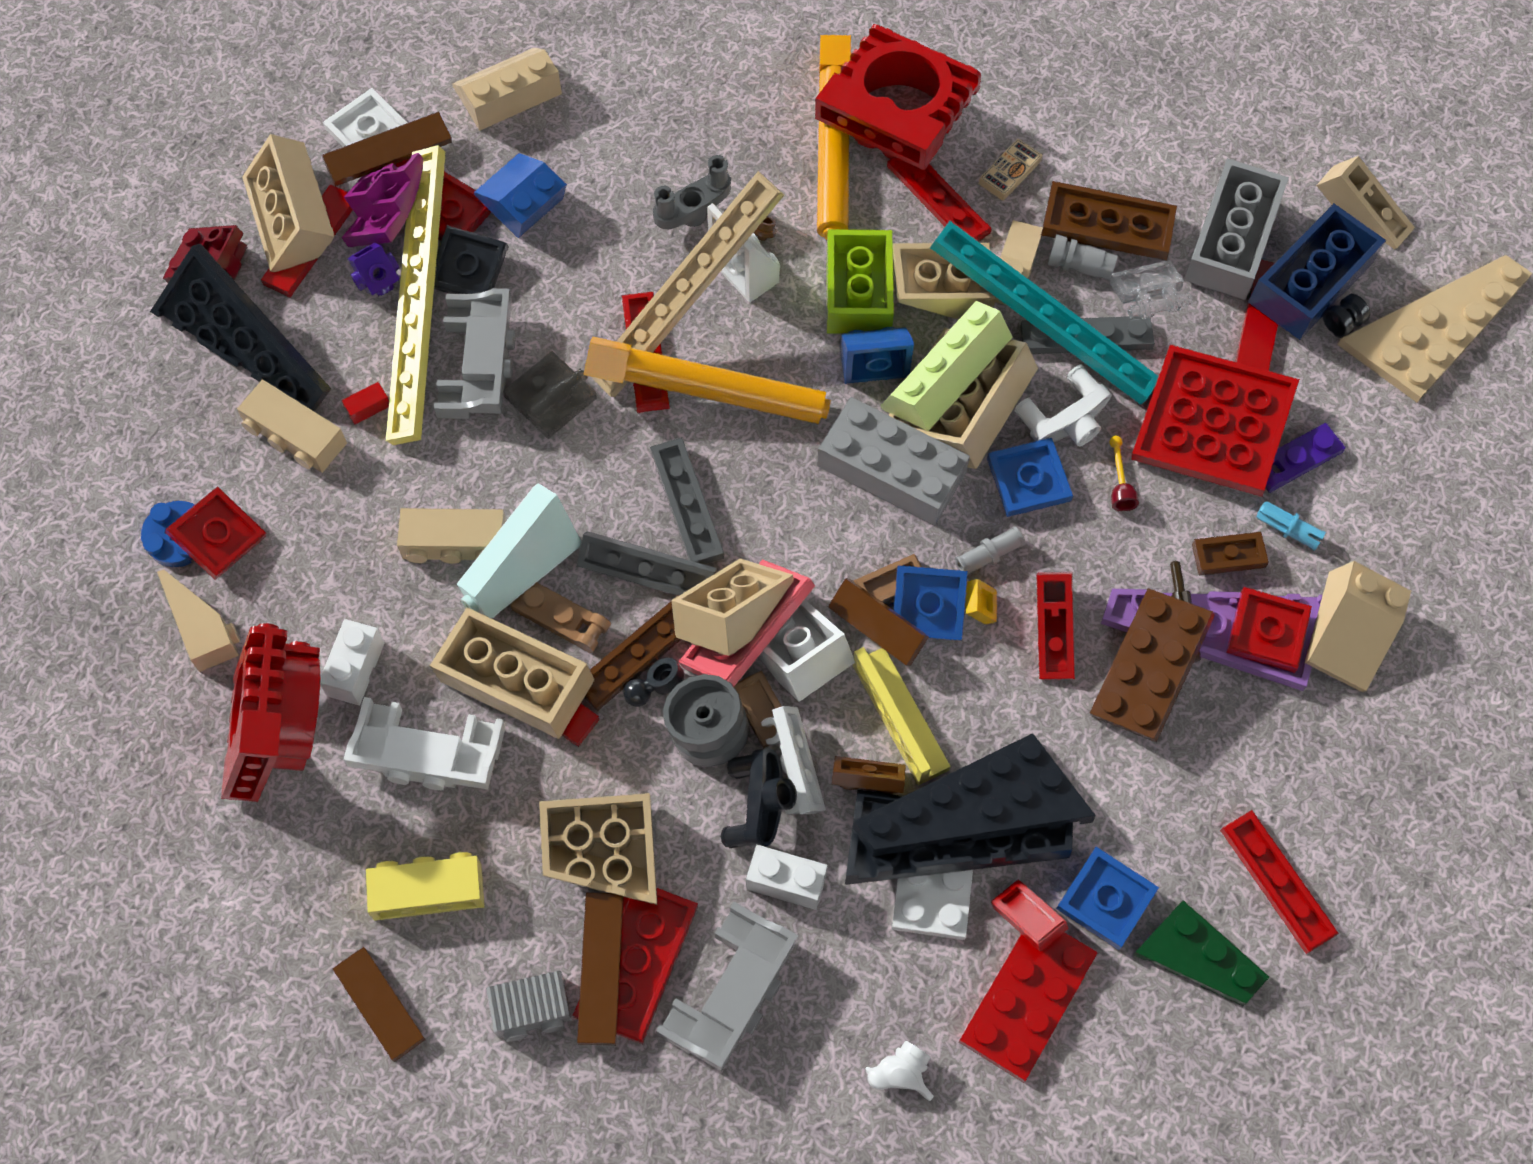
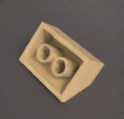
[452,48,562,131]

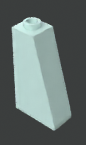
[457,483,581,619]

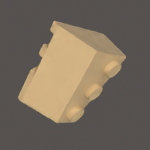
[539,793,657,905]

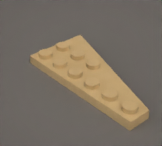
[1337,255,1532,403]

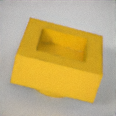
[965,579,997,624]

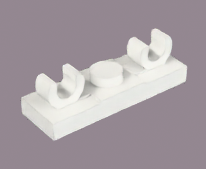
[761,706,826,814]

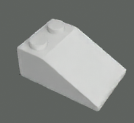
[707,203,780,303]
[759,599,855,702]

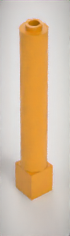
[817,35,851,240]
[583,336,831,424]

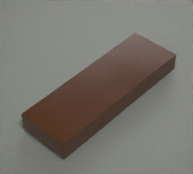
[828,578,929,666]
[332,947,426,1062]

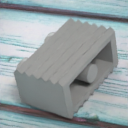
[486,971,572,1042]

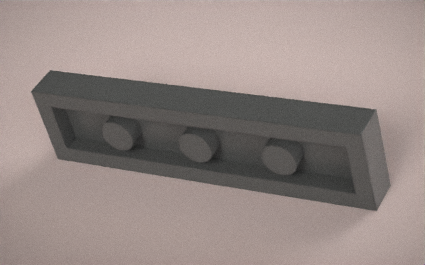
[1020,316,1155,354]
[650,437,724,565]
[576,531,717,596]

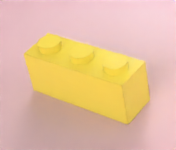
[366,852,484,921]

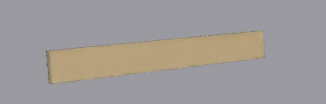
[592,171,784,397]

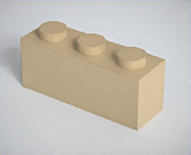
[237,379,347,473]
[397,508,506,564]

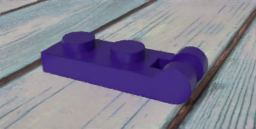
[1265,422,1346,493]

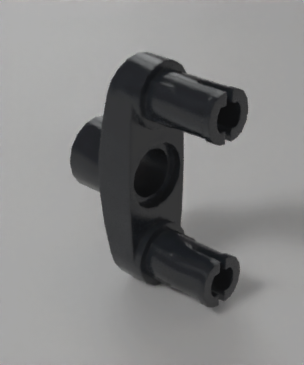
[721,748,797,849]

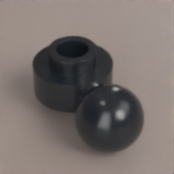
[623,658,684,707]

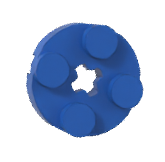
[141,501,195,567]

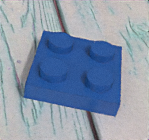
[987,438,1073,517]
[894,565,968,641]
[1056,847,1159,950]

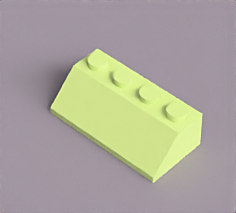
[880,301,1013,431]

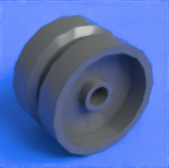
[663,674,750,767]

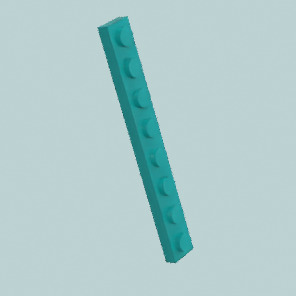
[930,221,1159,405]

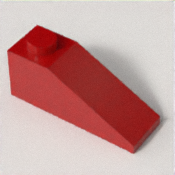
[1036,572,1075,679]

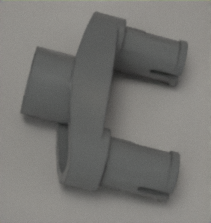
[653,155,731,230]

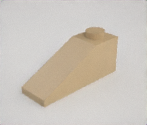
[1316,156,1415,249]
[995,220,1042,305]
[157,569,240,672]

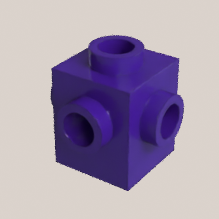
[347,242,400,296]

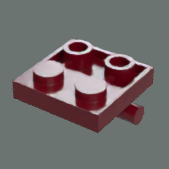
[163,225,248,283]

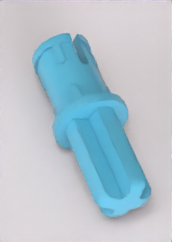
[1256,501,1326,551]

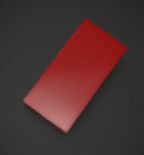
[341,381,389,425]

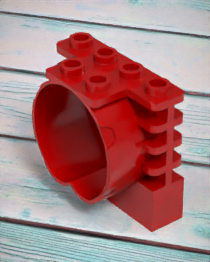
[815,24,981,170]
[221,623,321,802]

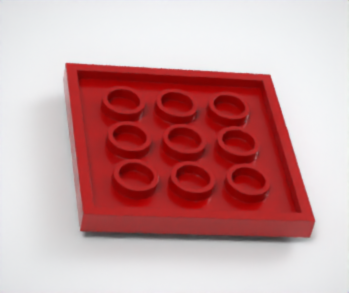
[1131,344,1300,497]

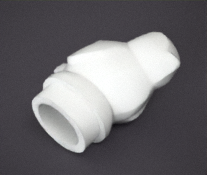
[865,1041,934,1101]

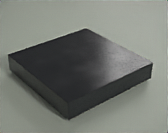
[434,225,509,294]

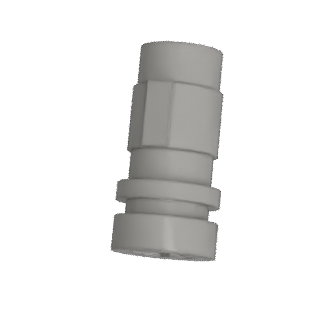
[1047,235,1118,280]

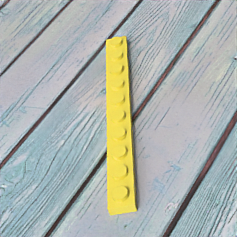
[386,145,445,445]

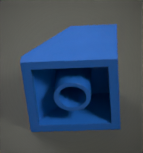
[474,153,567,238]
[840,327,914,384]

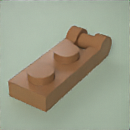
[511,582,611,653]

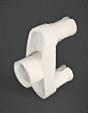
[1014,364,1112,447]

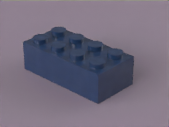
[1248,203,1386,340]

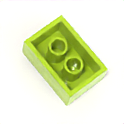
[826,229,894,334]

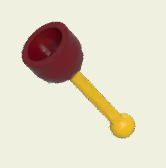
[1109,436,1139,511]

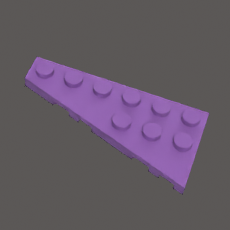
[1101,589,1323,691]

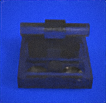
[503,351,597,439]

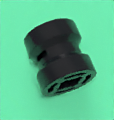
[1323,293,1370,338]

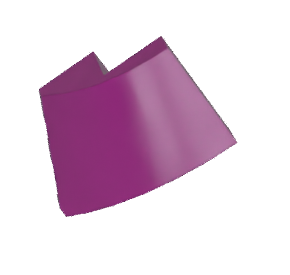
[341,153,424,247]

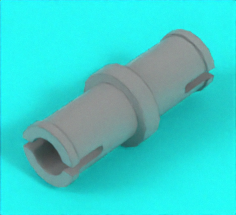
[955,526,1025,576]

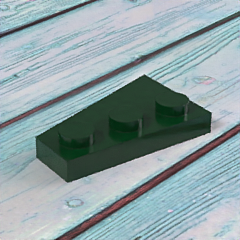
[1134,900,1269,1006]

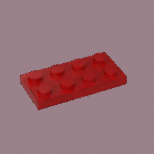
[959,932,1098,1083]

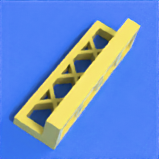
[853,647,951,786]

